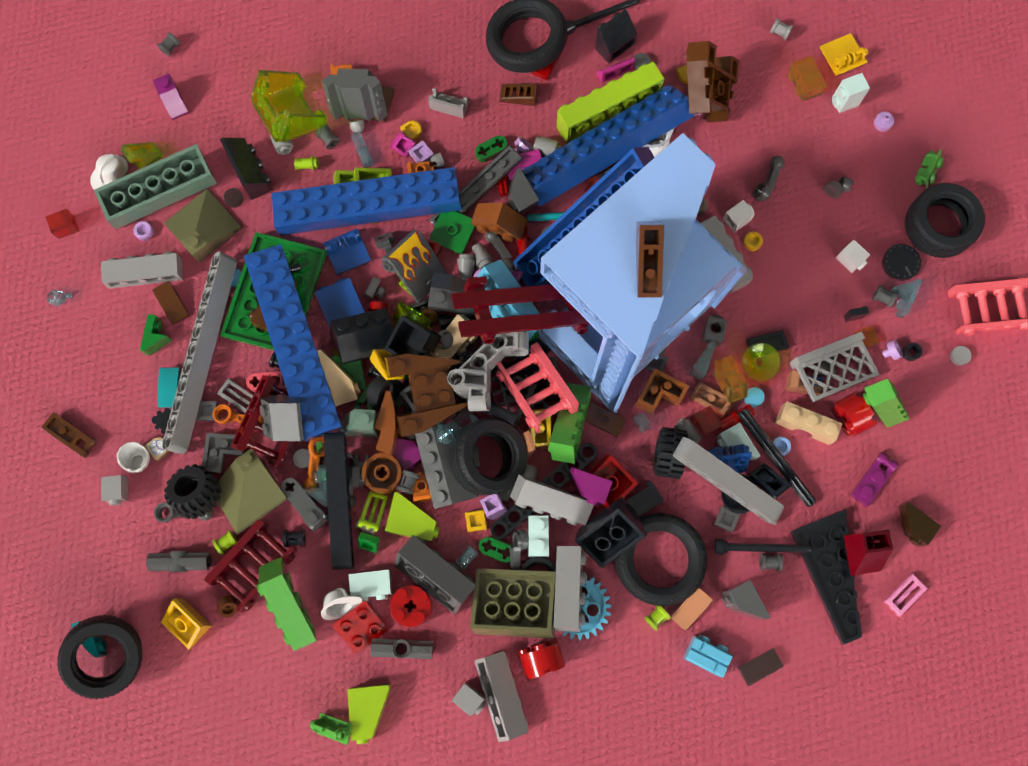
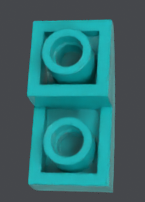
[158,367,180,408]
[71,621,107,658]

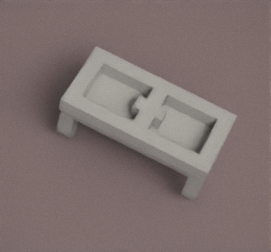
[428,88,469,119]

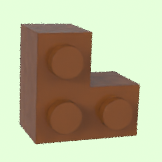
[471,203,528,242]
[635,368,689,415]

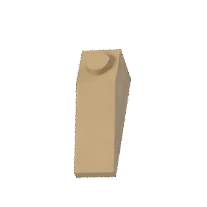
[317,349,361,406]

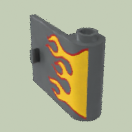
[382,230,447,303]

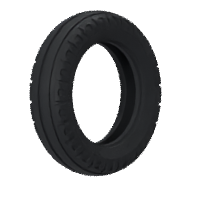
[486,0,567,73]
[615,513,707,606]

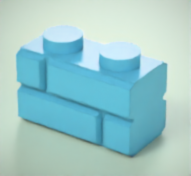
[683,634,733,678]

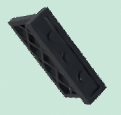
[453,353,538,429]

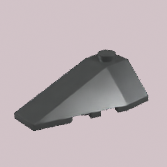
[428,272,475,316]

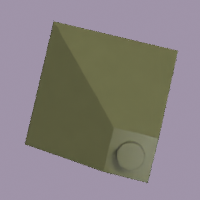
[164,189,242,263]
[217,449,287,534]

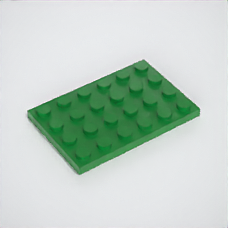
[220,232,327,351]

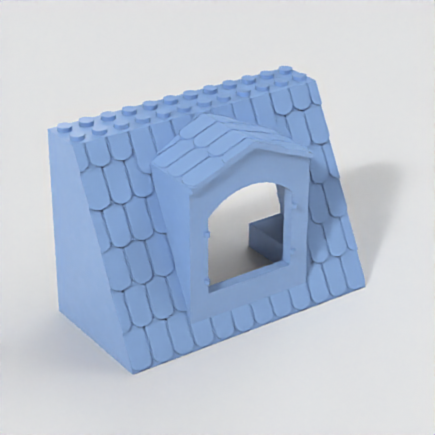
[537,133,747,414]

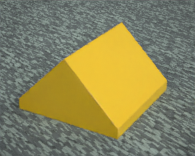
[161,598,212,649]

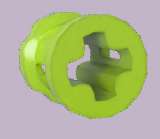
[212,529,238,555]
[644,606,671,631]

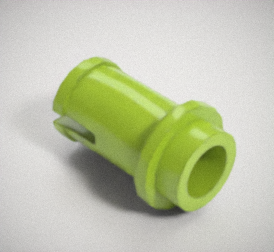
[294,156,319,170]

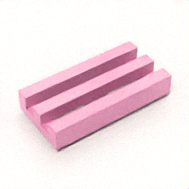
[884,574,928,616]

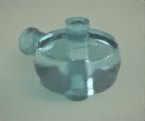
[47,289,72,306]
[436,421,454,445]

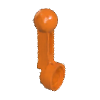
[213,404,264,424]
[303,437,324,492]

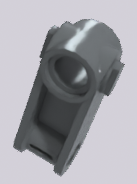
[281,478,329,532]

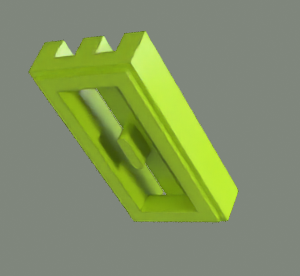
[358,491,388,532]

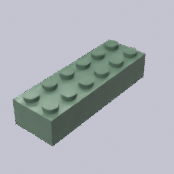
[94,144,217,229]

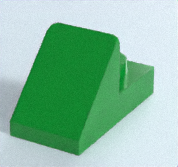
[140,314,171,356]

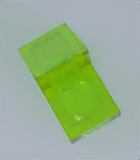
[120,142,163,169]
[392,301,432,328]

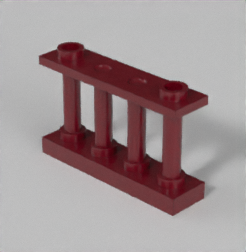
[230,375,289,467]
[204,519,298,612]

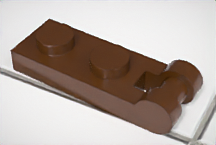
[41,412,98,458]

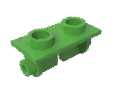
[915,149,944,189]
[310,713,352,745]

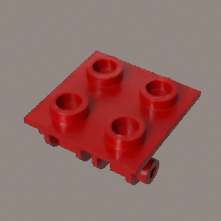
[332,600,388,655]

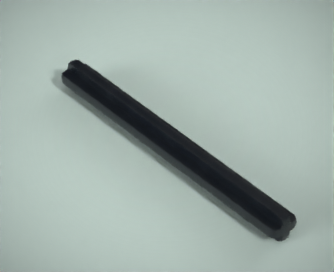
[738,409,816,507]

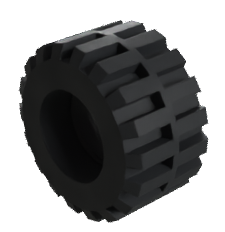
[653,427,689,479]
[164,464,221,519]

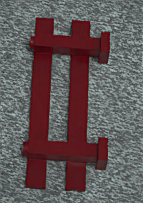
[451,276,591,344]

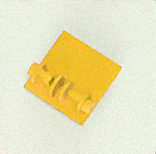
[819,33,868,76]

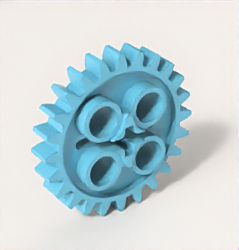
[557,575,612,640]

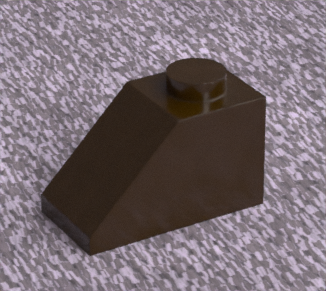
[899,502,941,547]

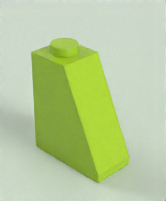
[385,492,440,543]
[348,684,391,744]

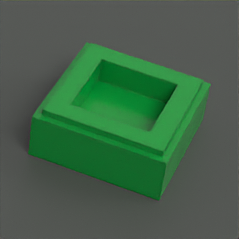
[358,532,380,553]

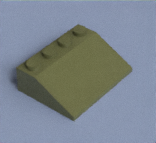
[470,568,556,639]

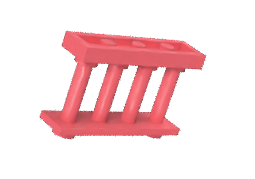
[948,278,1028,336]
[495,342,579,433]

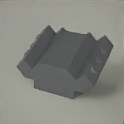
[322,69,388,122]

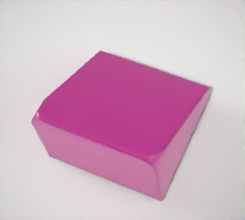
[390,130,416,157]

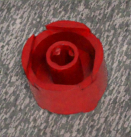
[832,391,877,437]
[390,585,433,627]
[518,638,565,679]

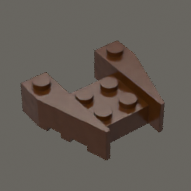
[685,41,739,122]
[384,353,468,437]

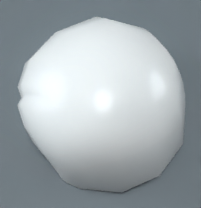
[117,442,150,473]

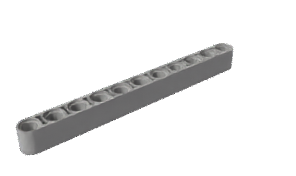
[162,251,237,455]

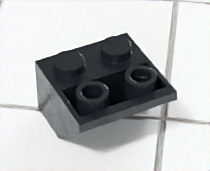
[595,9,637,64]

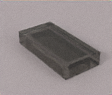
[737,648,784,686]

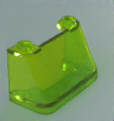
[251,70,328,142]

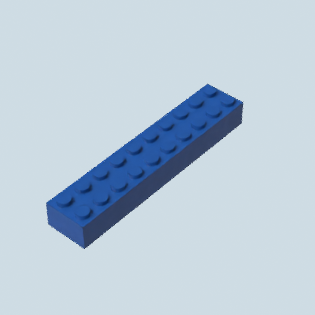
[522,85,694,207]
[513,147,655,287]
[272,167,462,235]
[244,244,343,442]

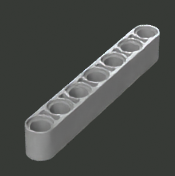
[673,437,784,525]

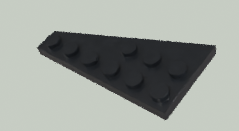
[790,509,862,645]

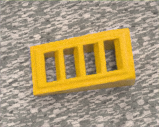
[370,349,405,380]

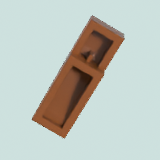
[374,390,399,456]

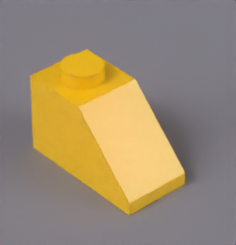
[529,409,551,447]

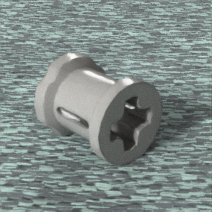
[770,18,793,40]

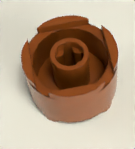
[362,453,404,495]

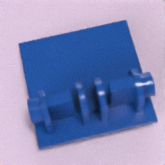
[323,229,371,275]
[708,444,752,474]

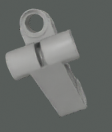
[447,332,529,412]

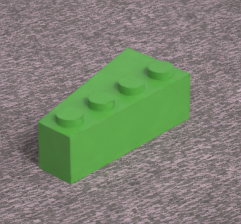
[863,379,909,428]
[548,383,591,464]
[257,557,317,651]

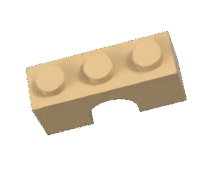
[430,314,478,371]
[775,401,842,445]

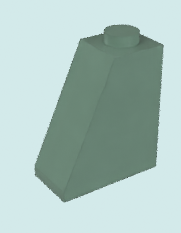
[340,409,379,438]

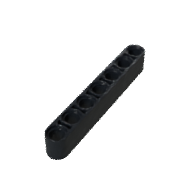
[324,432,354,570]
[490,443,597,540]

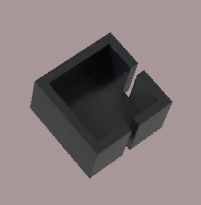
[384,315,442,356]

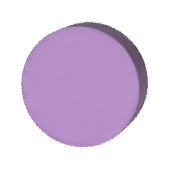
[133,221,154,241]

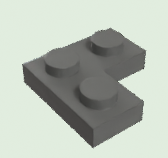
[202,433,245,474]

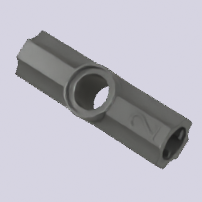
[146,551,211,572]
[370,638,433,659]

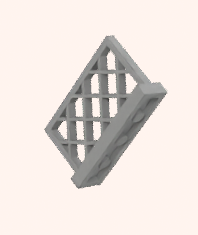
[790,332,880,402]

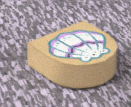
[145,437,169,461]

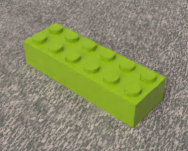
[556,62,664,144]

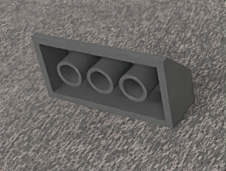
[415,421,478,509]
[394,535,476,615]

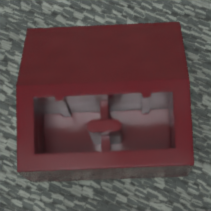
[844,529,893,576]

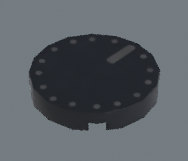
[882,244,921,281]

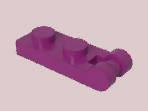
[850,452,899,507]

